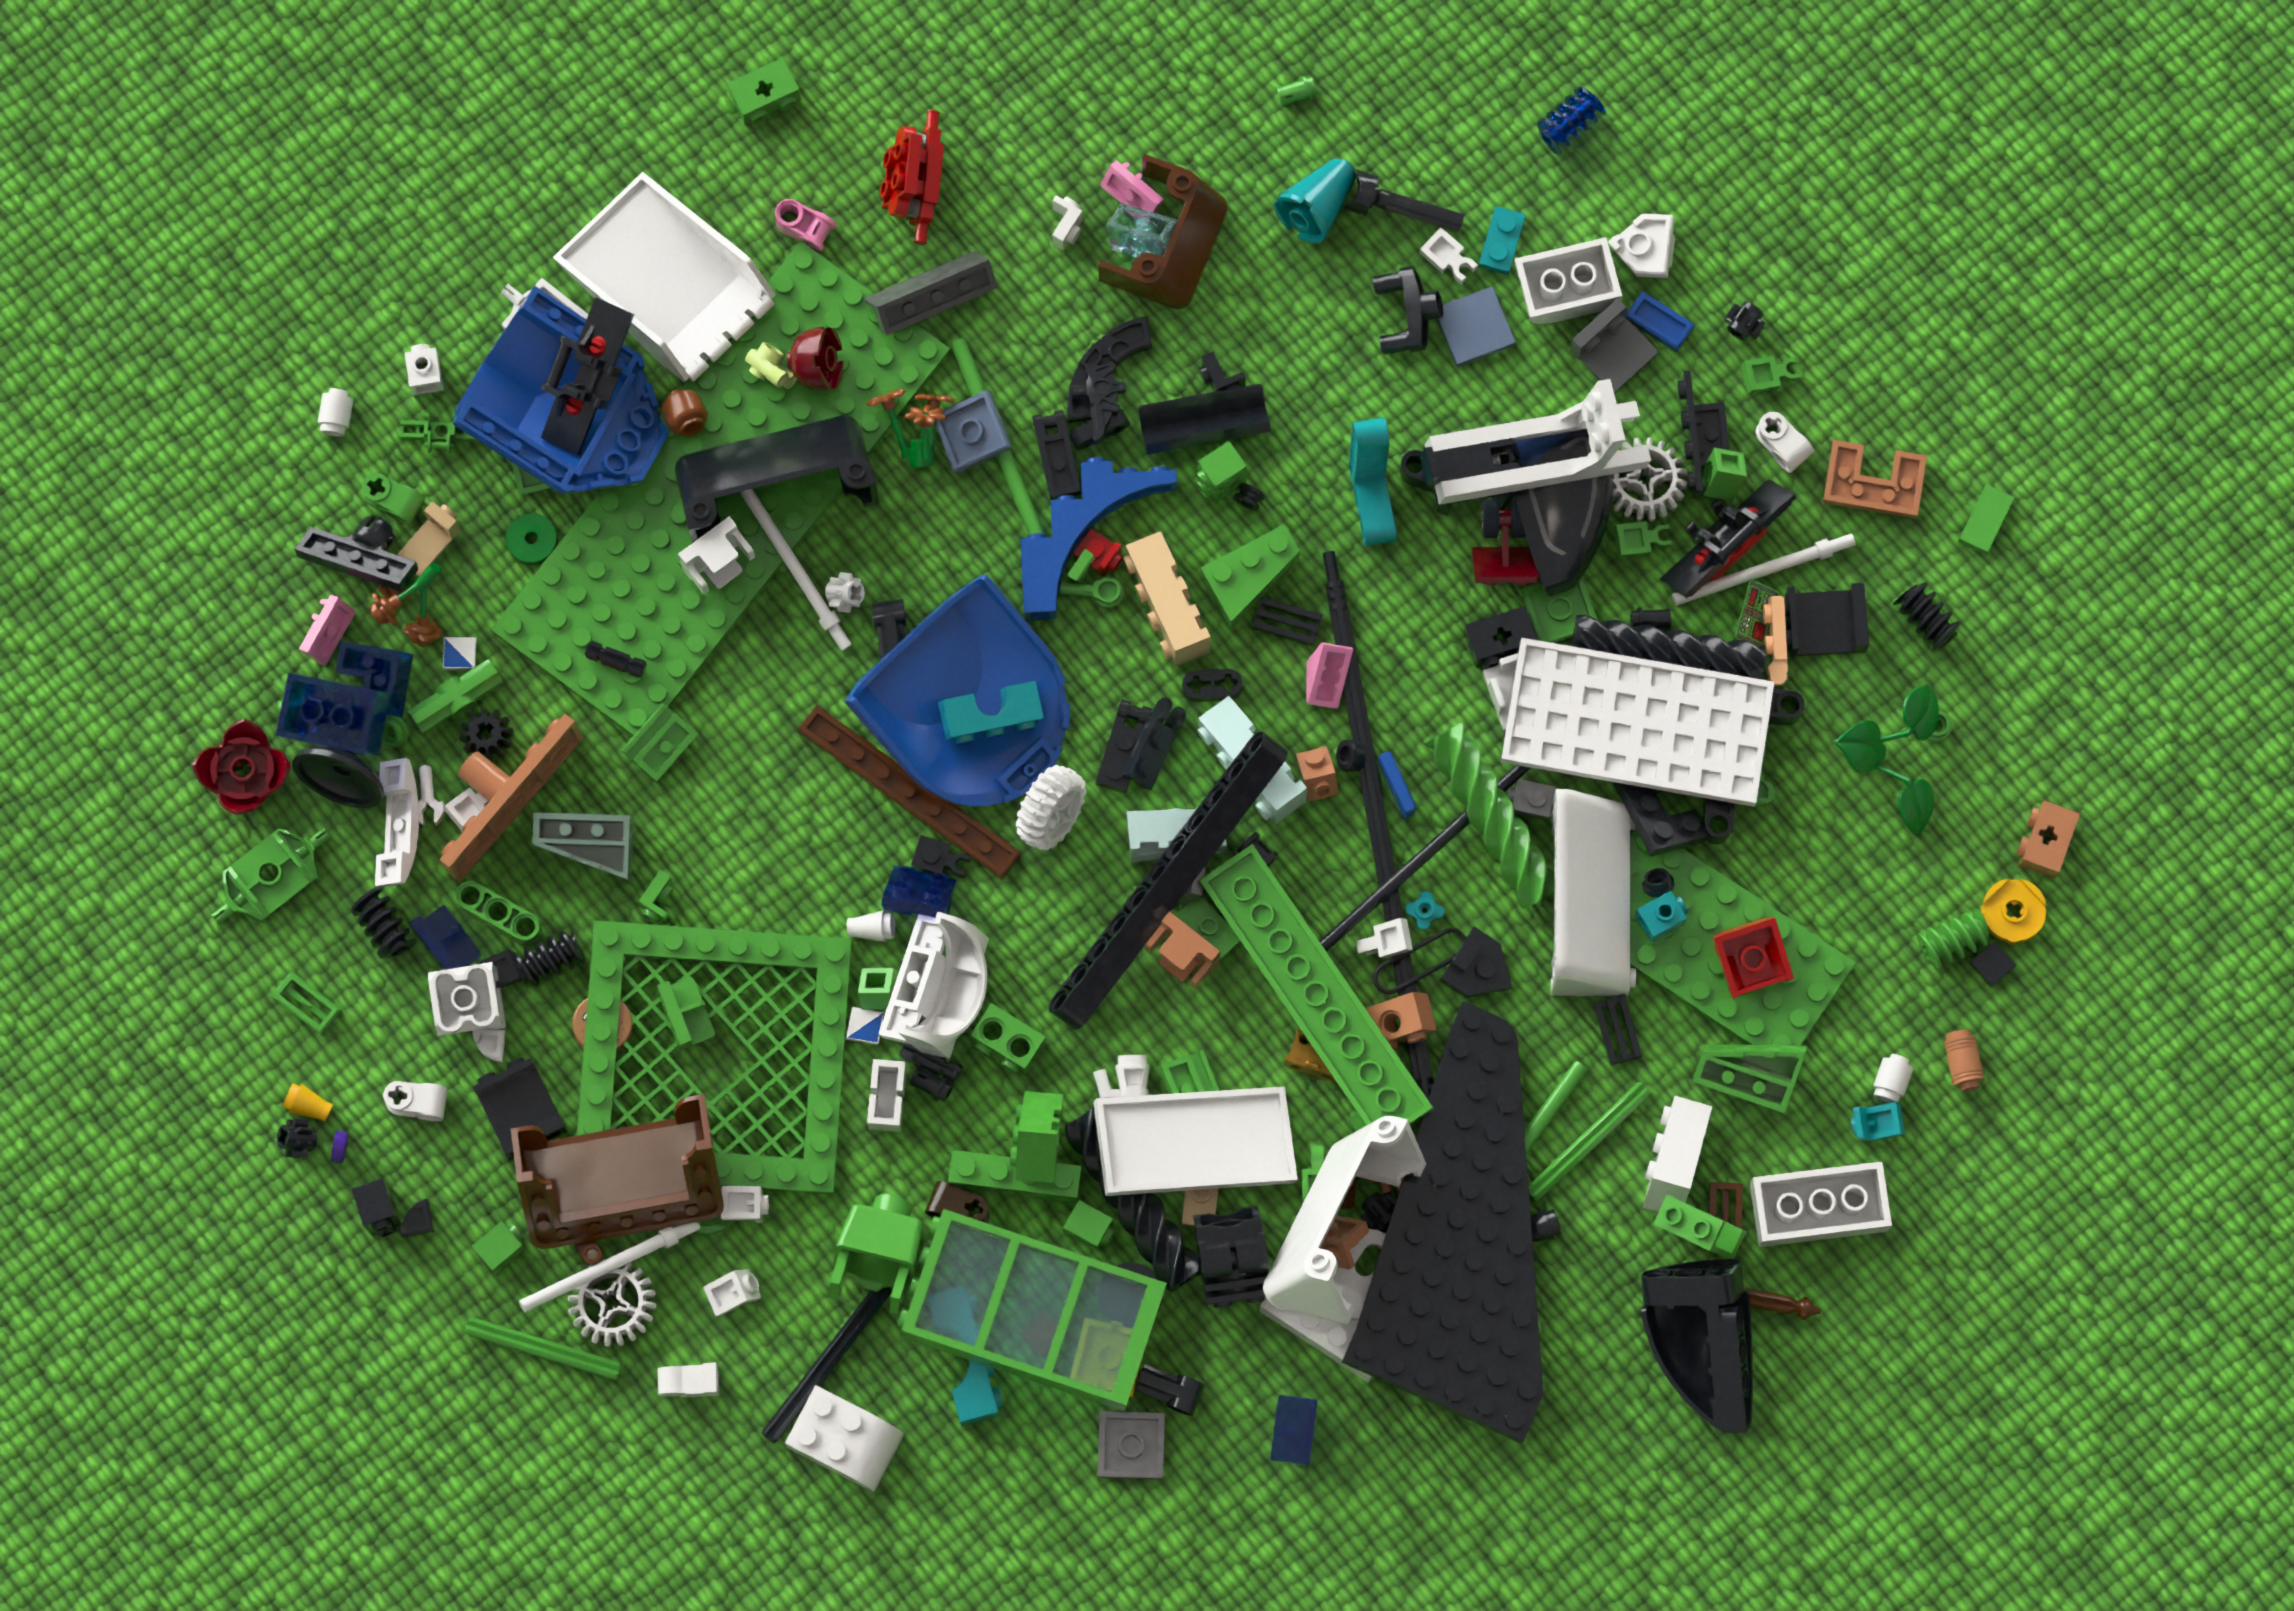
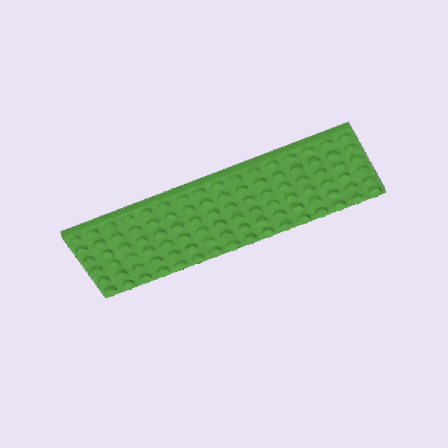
[490,241,951,736]

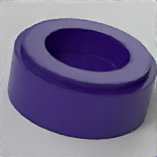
[330,1130,349,1164]

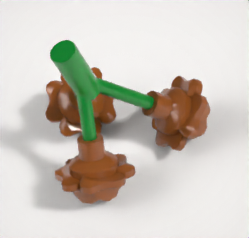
[368,563,443,647]

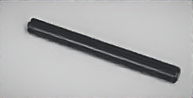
[762,1287,892,1443]

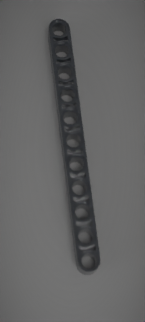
[1048,731,1288,1030]

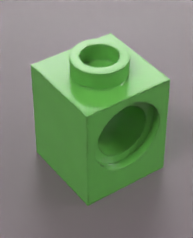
[1701,448,1747,501]
[1063,1200,1116,1252]
[472,1221,525,1275]

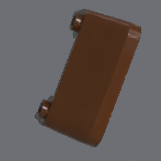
[1098,154,1227,309]

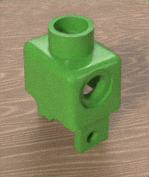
[829,1194,923,1315]

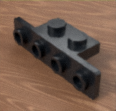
[1678,370,1729,499]

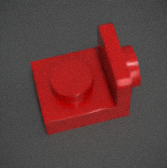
[1073,528,1123,577]

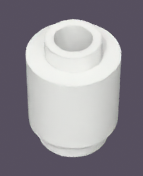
[317,388,354,437]
[1873,1054,1914,1103]

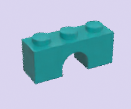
[938,681,1044,744]

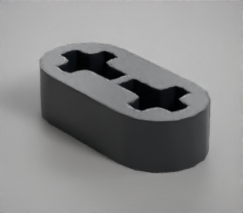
[1070,409,1130,450]
[1182,669,1243,702]

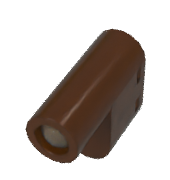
[574,1240,606,1266]

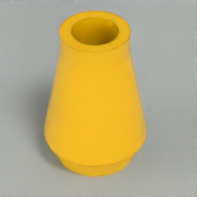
[282,1083,333,1122]

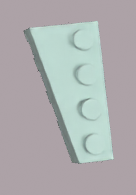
[1197,696,1307,825]

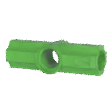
[408,659,504,735]

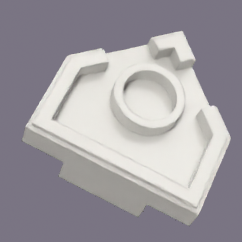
[1608,214,1675,278]

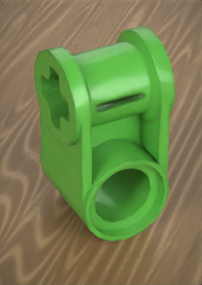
[362,473,425,526]

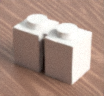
[867,1059,907,1132]

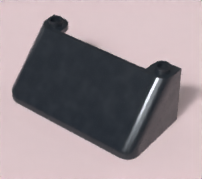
[675,415,879,543]

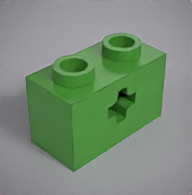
[727,57,801,125]

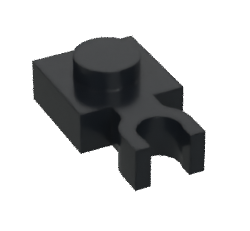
[911,835,971,878]

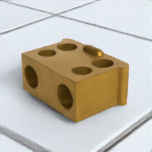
[1284,1027,1336,1083]

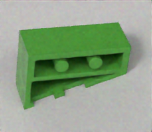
[1692,1044,1807,1114]

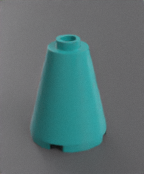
[1274,158,1356,243]

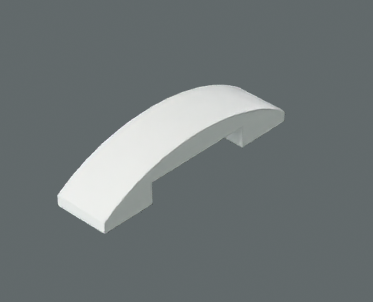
[375,758,419,887]

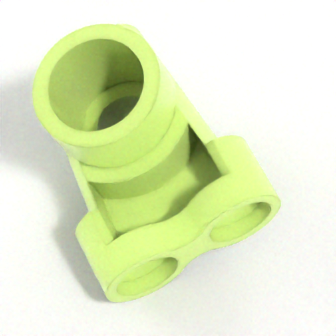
[745,342,797,389]

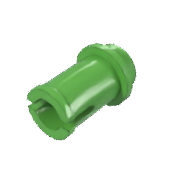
[1276,76,1317,107]

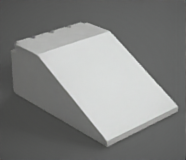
[553,172,776,382]

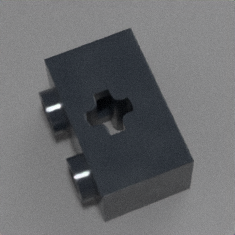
[1464,606,1537,669]
[352,1178,402,1238]

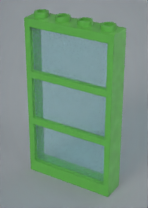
[897,1209,1167,1412]

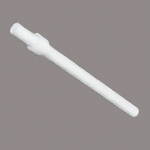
[740,489,852,651]
[1672,533,1856,606]
[519,1222,700,1312]

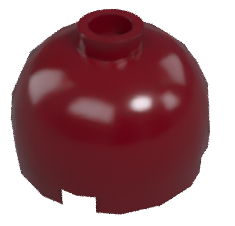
[786,327,843,391]

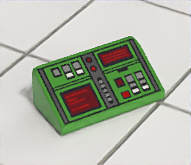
[1733,580,1779,647]

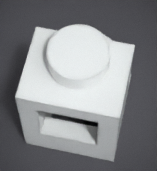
[405,344,444,396]

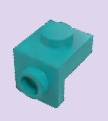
[1851,1102,1905,1142]

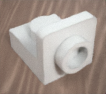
[721,1186,769,1223]
[703,1269,761,1316]

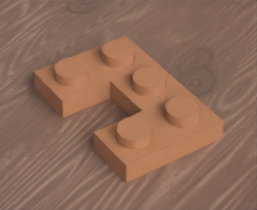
[1822,440,1927,519]

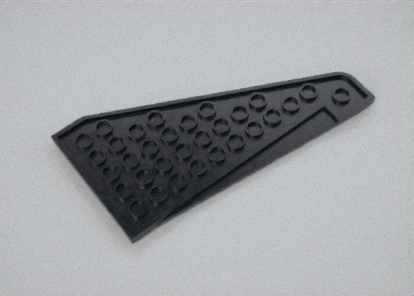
[1341,1001,1543,1444]

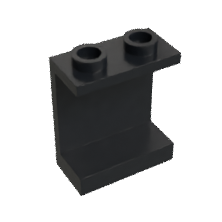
[1784,583,1869,657]
[473,1058,567,1160]

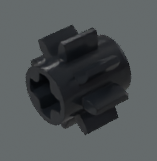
[1725,302,1765,341]
[277,1118,317,1158]
[1361,1192,1396,1233]

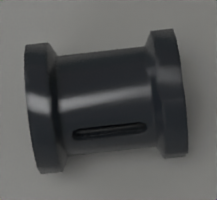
[1236,832,1279,867]

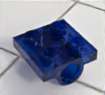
[881,866,957,918]

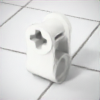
[1755,412,1814,473]
[383,1081,448,1121]

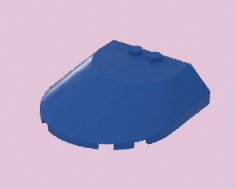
[844,575,1070,806]

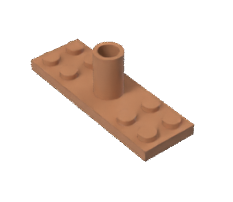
[440,714,584,884]

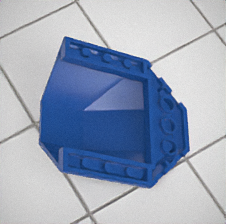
[453,286,669,494]

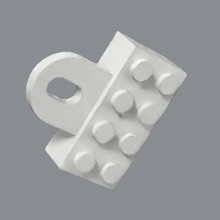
[1260,1229,1386,1383]

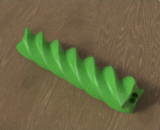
[1424,721,1555,909]

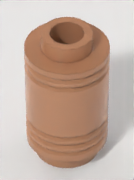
[1943,1029,1985,1092]

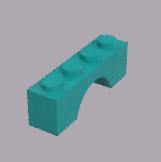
[927,1286,1003,1426]

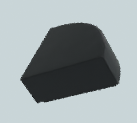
[401,1198,435,1238]

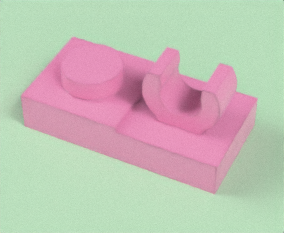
[1100,160,1164,225]
[299,595,356,666]

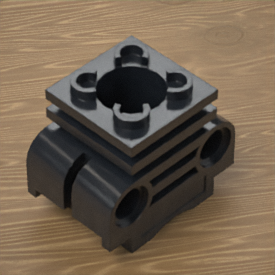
[1193,1206,1269,1308]

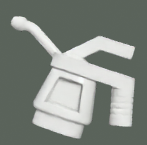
[1093,1055,1150,1098]

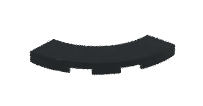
[1067,316,1152,423]

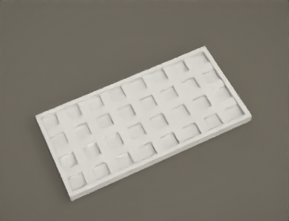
[1501,638,1774,807]

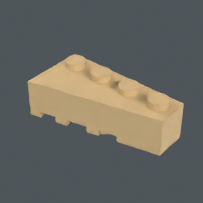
[1123,531,1211,667]

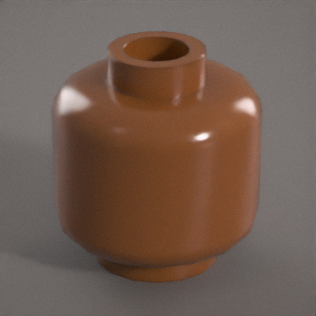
[662,389,708,437]

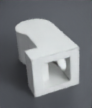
[657,1362,719,1397]

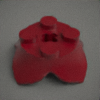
[192,718,291,815]

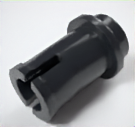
[1630,607,1671,629]
[910,1066,953,1102]

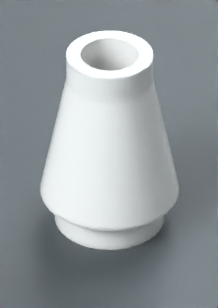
[847,910,895,942]

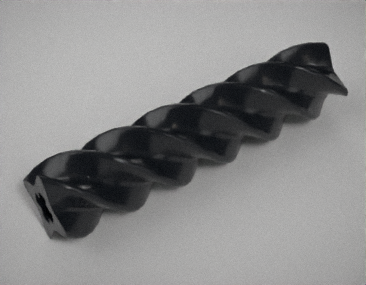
[1571,615,1766,679]
[1065,1107,1201,1293]

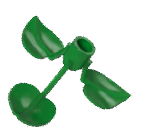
[1834,684,1939,835]

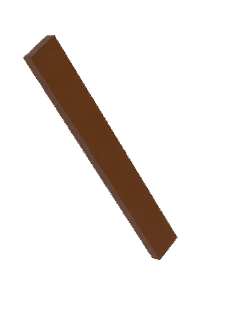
[798,705,1021,880]

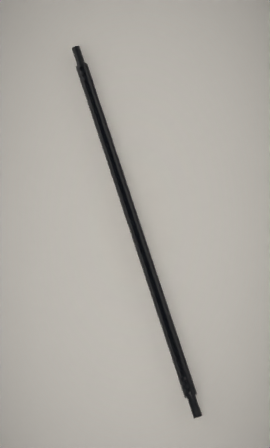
[1323,551,1434,1099]

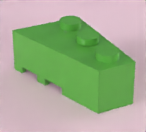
[1200,524,1300,631]
[1010,1091,1064,1183]

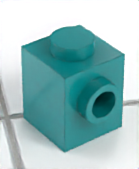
[1635,891,1688,943]

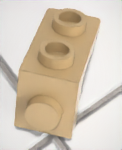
[397,501,461,577]

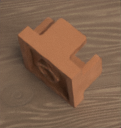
[1145,911,1220,990]

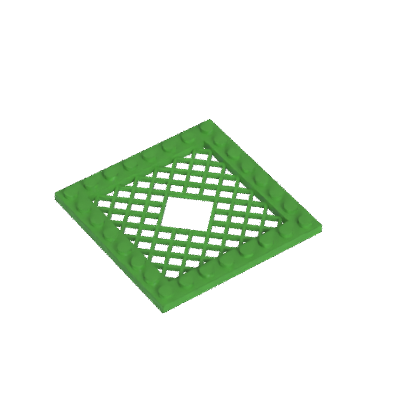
[577,920,852,1195]

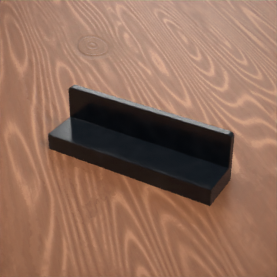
[1138,384,1271,454]

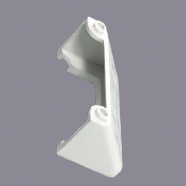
[1551,789,1636,997]
[1263,1116,1426,1324]

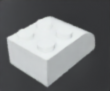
[1514,237,1622,324]
[785,1385,904,1493]

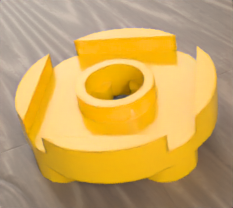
[1980,879,2046,945]

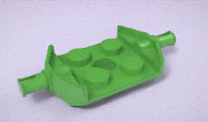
[211,827,331,925]

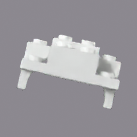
[879,912,989,1059]

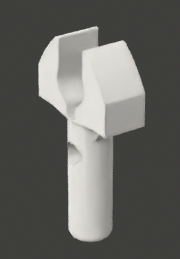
[418,765,445,827]

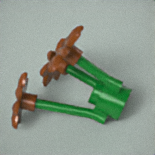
[867,389,955,468]

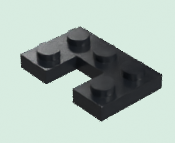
[1613,782,1709,856]

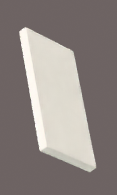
[1093,1086,1298,1196]

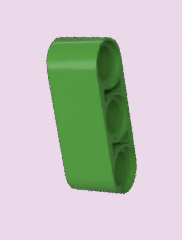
[455,881,543,947]

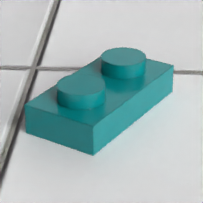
[1478,206,1526,275]

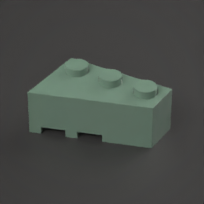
[532,812,634,881]

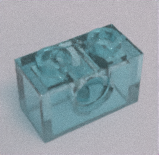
[1107,203,1177,257]

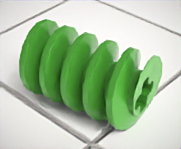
[1917,908,1989,969]

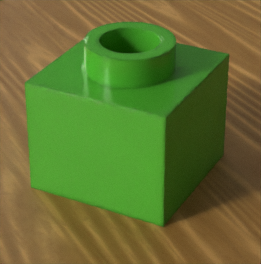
[858,968,896,1010]

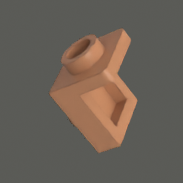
[1296,746,1338,801]

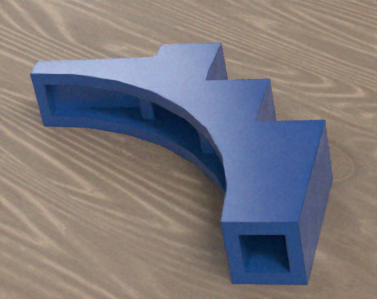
[1021,457,1177,620]

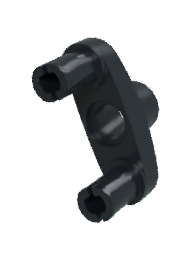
[1373,266,1444,355]

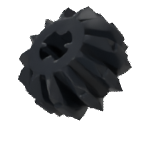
[459,708,514,762]

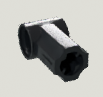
[871,599,907,659]
[1134,1364,1205,1416]

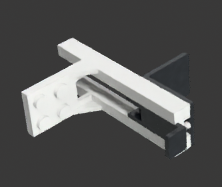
[1420,379,1651,510]

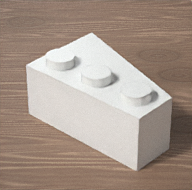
[1642,1096,1712,1212]

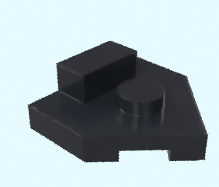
[1439,927,1512,998]

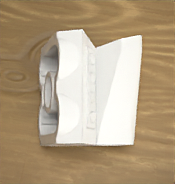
[428,962,506,1036]

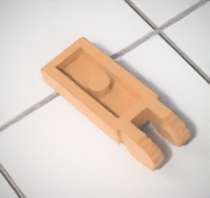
[1763,596,1788,687]

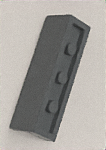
[865,251,998,336]

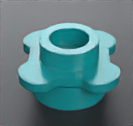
[1405,891,1444,930]

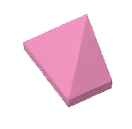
[1306,643,1353,709]

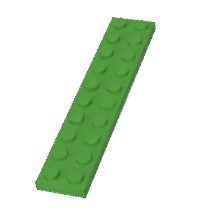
[1199,844,1434,1126]

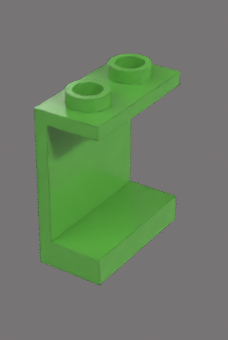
[1653,1194,1747,1259]

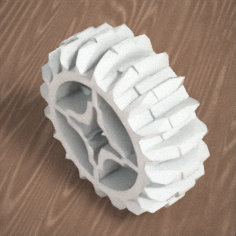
[1612,437,1687,522]
[1016,765,1086,851]
[568,1259,656,1347]

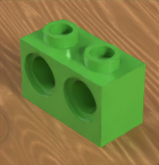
[1196,441,1247,504]
[970,1003,1046,1075]

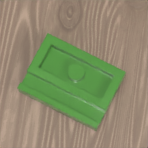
[621,703,698,782]
[1158,1050,1220,1094]

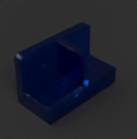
[410,906,481,970]
[1270,1395,1317,1469]

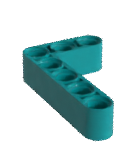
[1349,417,1397,546]

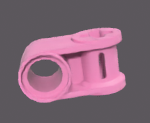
[775,199,837,252]

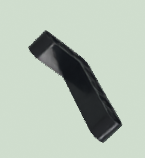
[1702,689,1805,845]

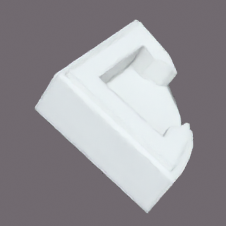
[473,1028,506,1063]

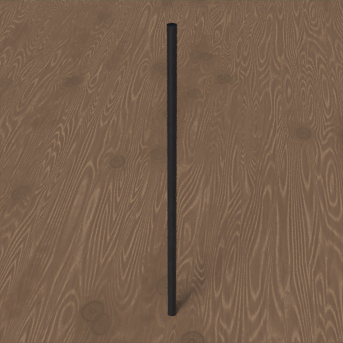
[1320,765,1531,952]

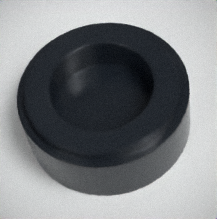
[1336,740,1365,772]

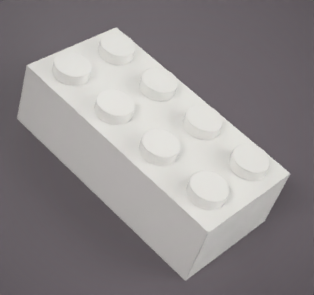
[1750,1162,1892,1247]

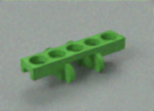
[399,413,478,453]

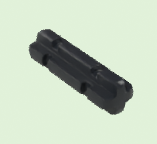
[585,641,647,678]
[900,1043,962,1082]

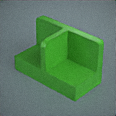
[657,977,715,1050]

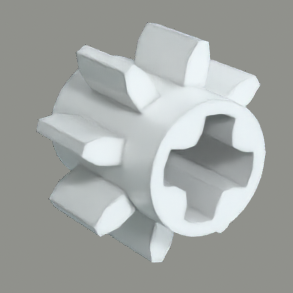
[825,572,865,613]

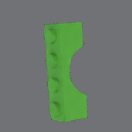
[948,1150,1082,1204]

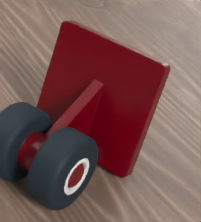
[1472,500,1539,585]

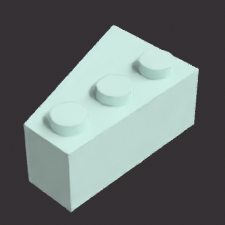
[1127,807,1227,863]

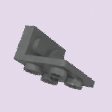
[1570,298,1658,393]

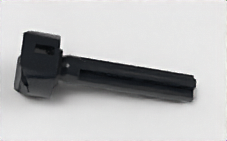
[1343,169,1465,232]

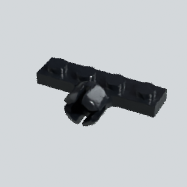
[294,515,419,592]

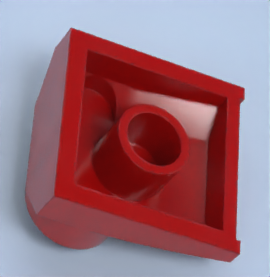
[1712,917,1794,999]

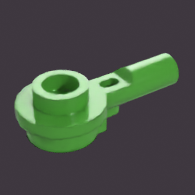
[1060,577,1124,608]

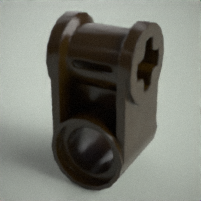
[925,1181,989,1223]

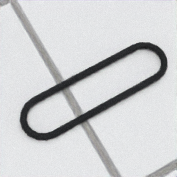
[1373,927,1466,995]

